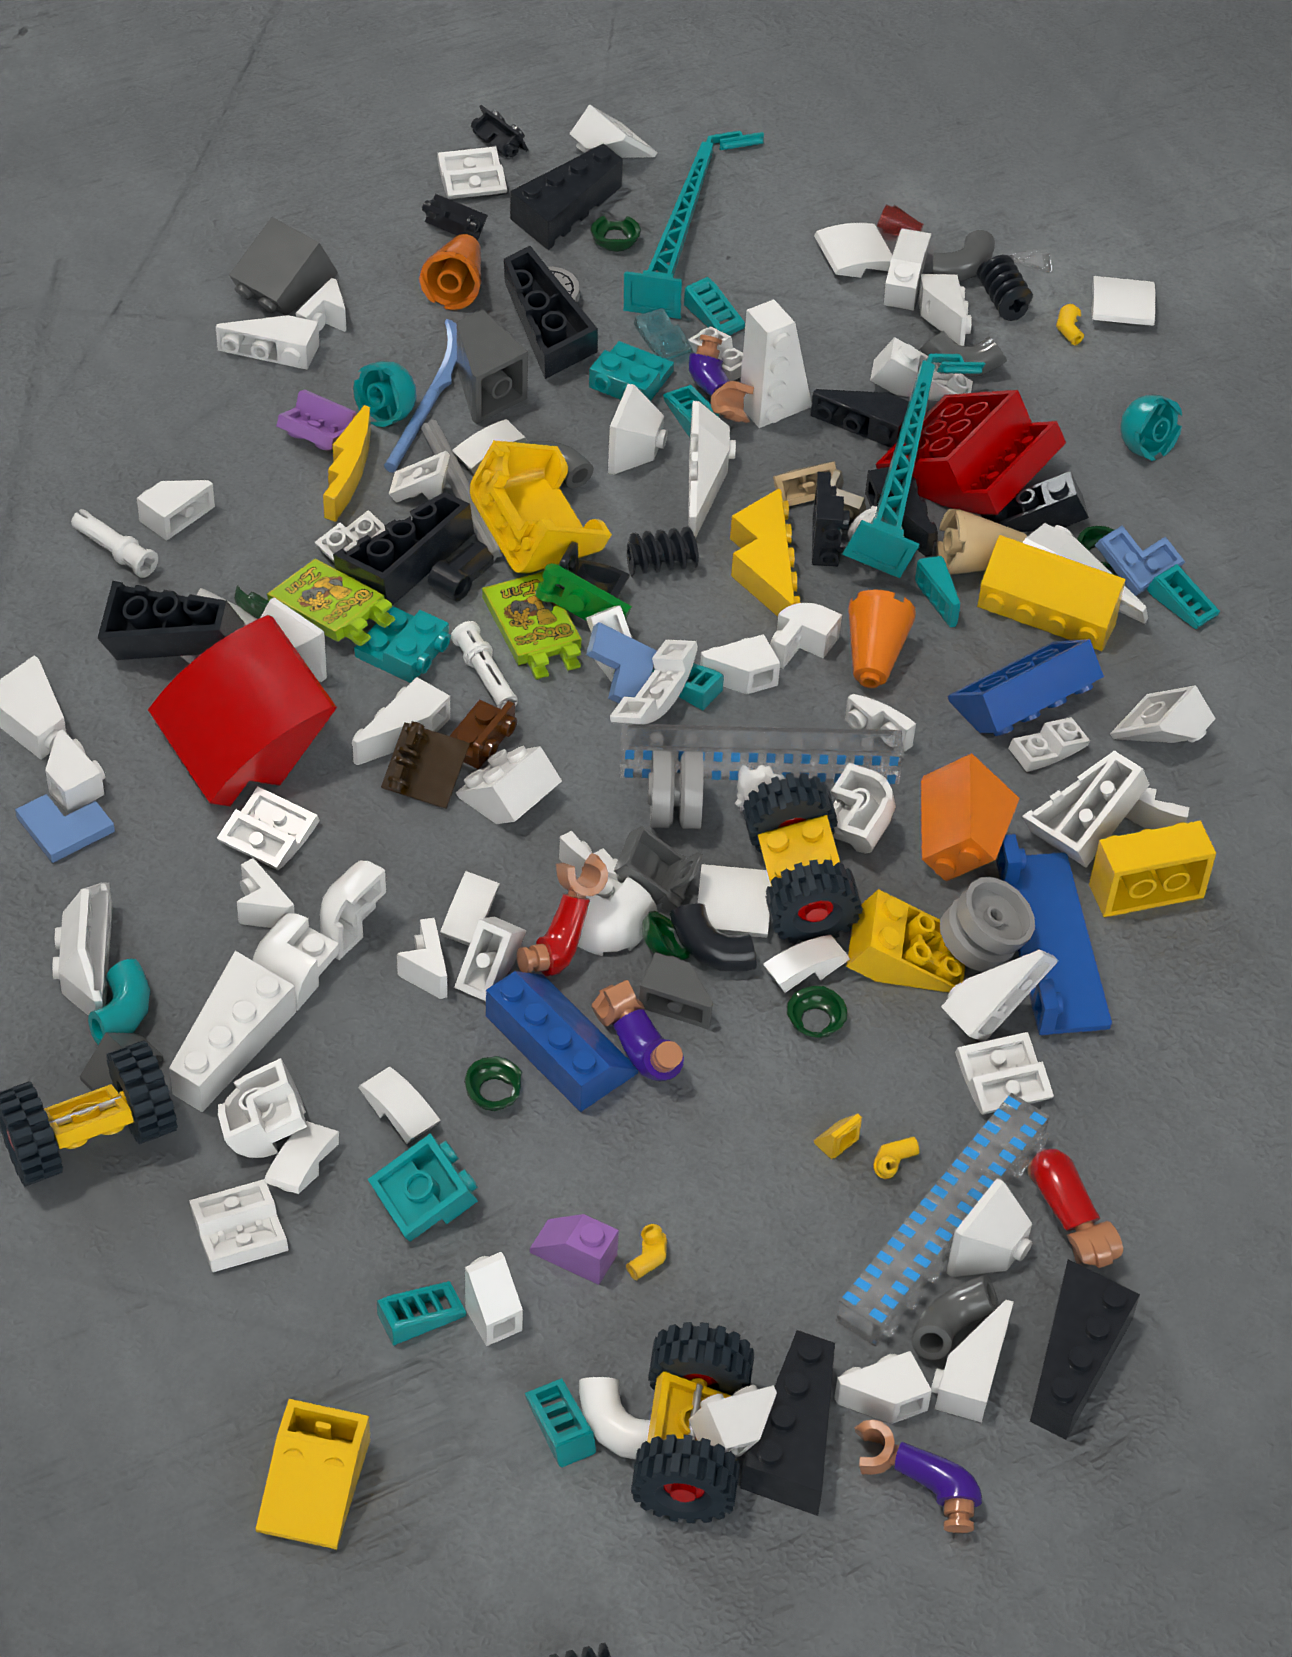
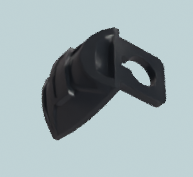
[560,541,630,598]

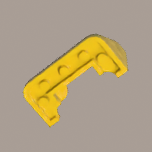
[470,440,612,573]

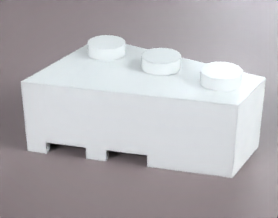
[1022,751,1150,867]

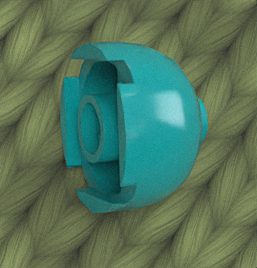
[353,361,417,427]
[1120,394,1182,461]

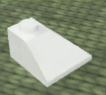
[570,105,658,158]
[608,384,668,475]
[261,598,327,682]
[1110,685,1215,743]
[946,1178,1032,1277]

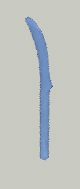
[384,319,457,472]

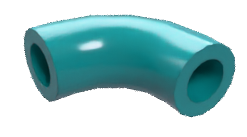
[88,959,151,1045]

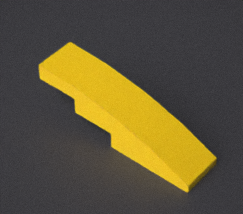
[323,405,371,522]

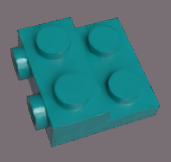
[589,341,674,401]
[354,606,451,683]
[367,1133,478,1242]

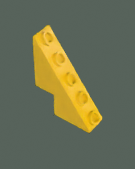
[730,488,800,617]

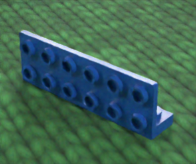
[996,834,1112,1035]

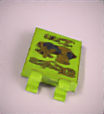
[267,558,395,646]
[482,571,582,680]

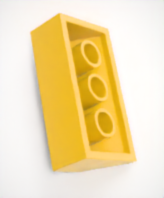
[977,535,1126,651]

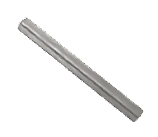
[421,419,503,560]

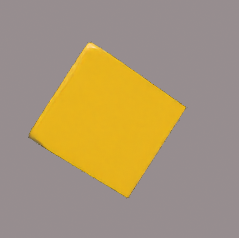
[814,1114,862,1159]

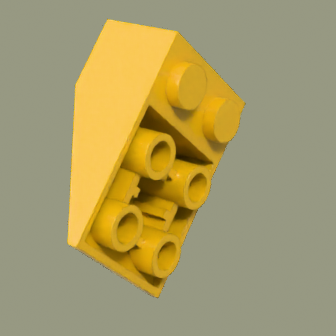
[846,889,965,992]
[256,1399,370,1550]

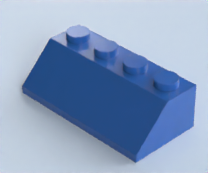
[947,639,1104,736]
[486,971,638,1112]

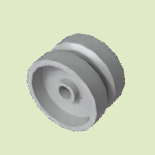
[648,750,704,829]
[940,877,1035,972]

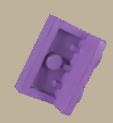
[276,390,356,451]

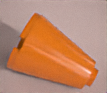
[419,234,481,310]
[848,589,916,688]

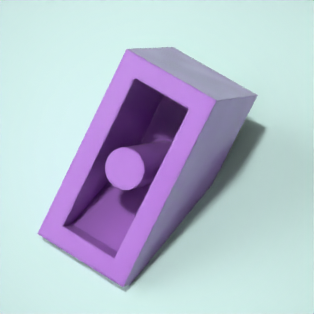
[530,1214,619,1285]

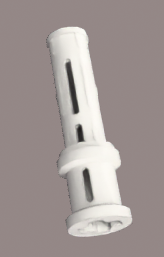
[71,509,158,578]
[451,621,518,709]

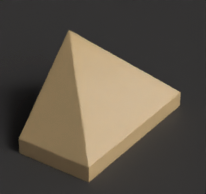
[773,461,836,506]

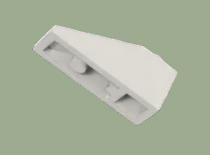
[884,228,931,310]
[941,950,1058,1042]
[931,1300,1013,1423]

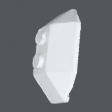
[52,883,112,1016]

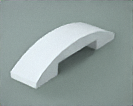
[610,640,698,724]

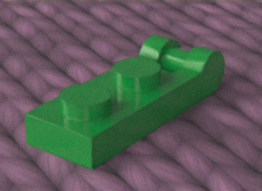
[535,563,632,621]

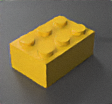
[1089,820,1216,917]

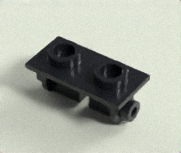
[471,105,528,157]
[422,193,488,241]

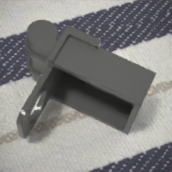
[614,826,703,913]

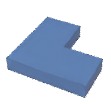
[1095,525,1185,596]
[586,622,657,703]
[15,794,115,863]

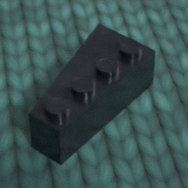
[510,143,623,251]
[504,246,598,379]
[333,492,475,606]
[97,581,245,660]
[1030,1259,1140,1440]
[740,1330,835,1516]

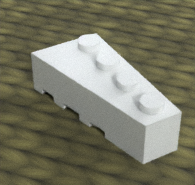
[741,299,812,428]
[169,951,296,1112]

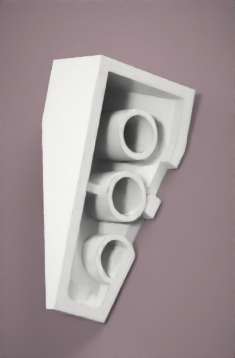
[688,401,736,539]
[1023,523,1148,624]

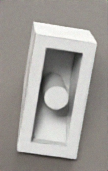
[137,480,215,541]
[454,917,526,1001]

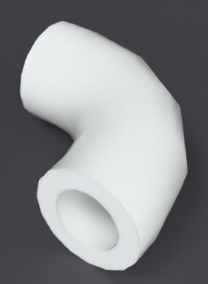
[579,1377,650,1460]

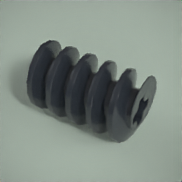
[976,254,1033,321]
[627,526,699,575]

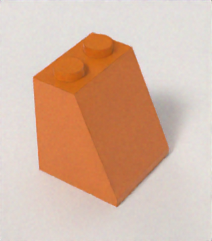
[921,753,1020,881]

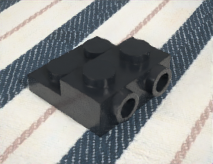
[812,472,850,567]

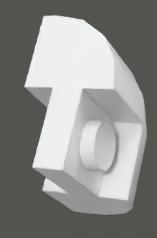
[831,763,896,854]
[320,860,386,960]
[577,877,657,956]
[252,913,340,1011]
[218,1058,307,1158]

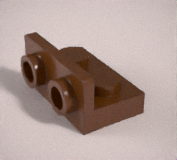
[450,700,517,770]

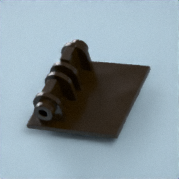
[381,721,470,809]

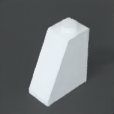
[0,656,66,760]

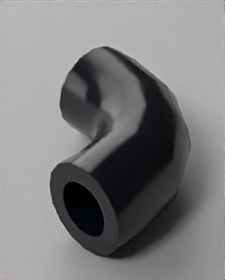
[670,903,757,971]

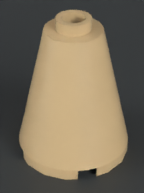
[936,509,1027,575]

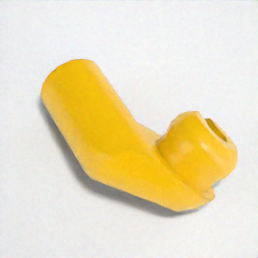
[1056,304,1084,345]
[873,1136,919,1179]
[626,1224,667,1281]

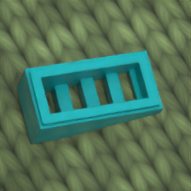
[684,277,745,335]
[663,385,720,437]
[915,556,961,627]
[1146,564,1220,629]
[651,663,724,711]
[377,1281,466,1346]
[525,1378,596,1467]

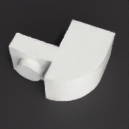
[770,603,842,669]

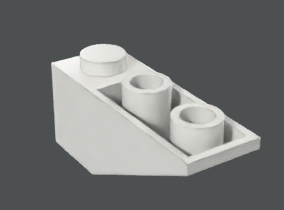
[918,274,971,346]
[216,315,319,370]
[870,337,973,401]
[352,677,450,765]

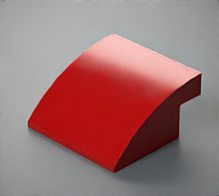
[875,390,1066,515]
[148,615,337,807]

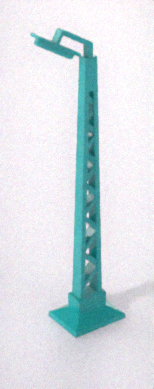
[623,131,764,319]
[842,354,985,578]

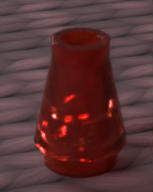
[877,204,924,236]

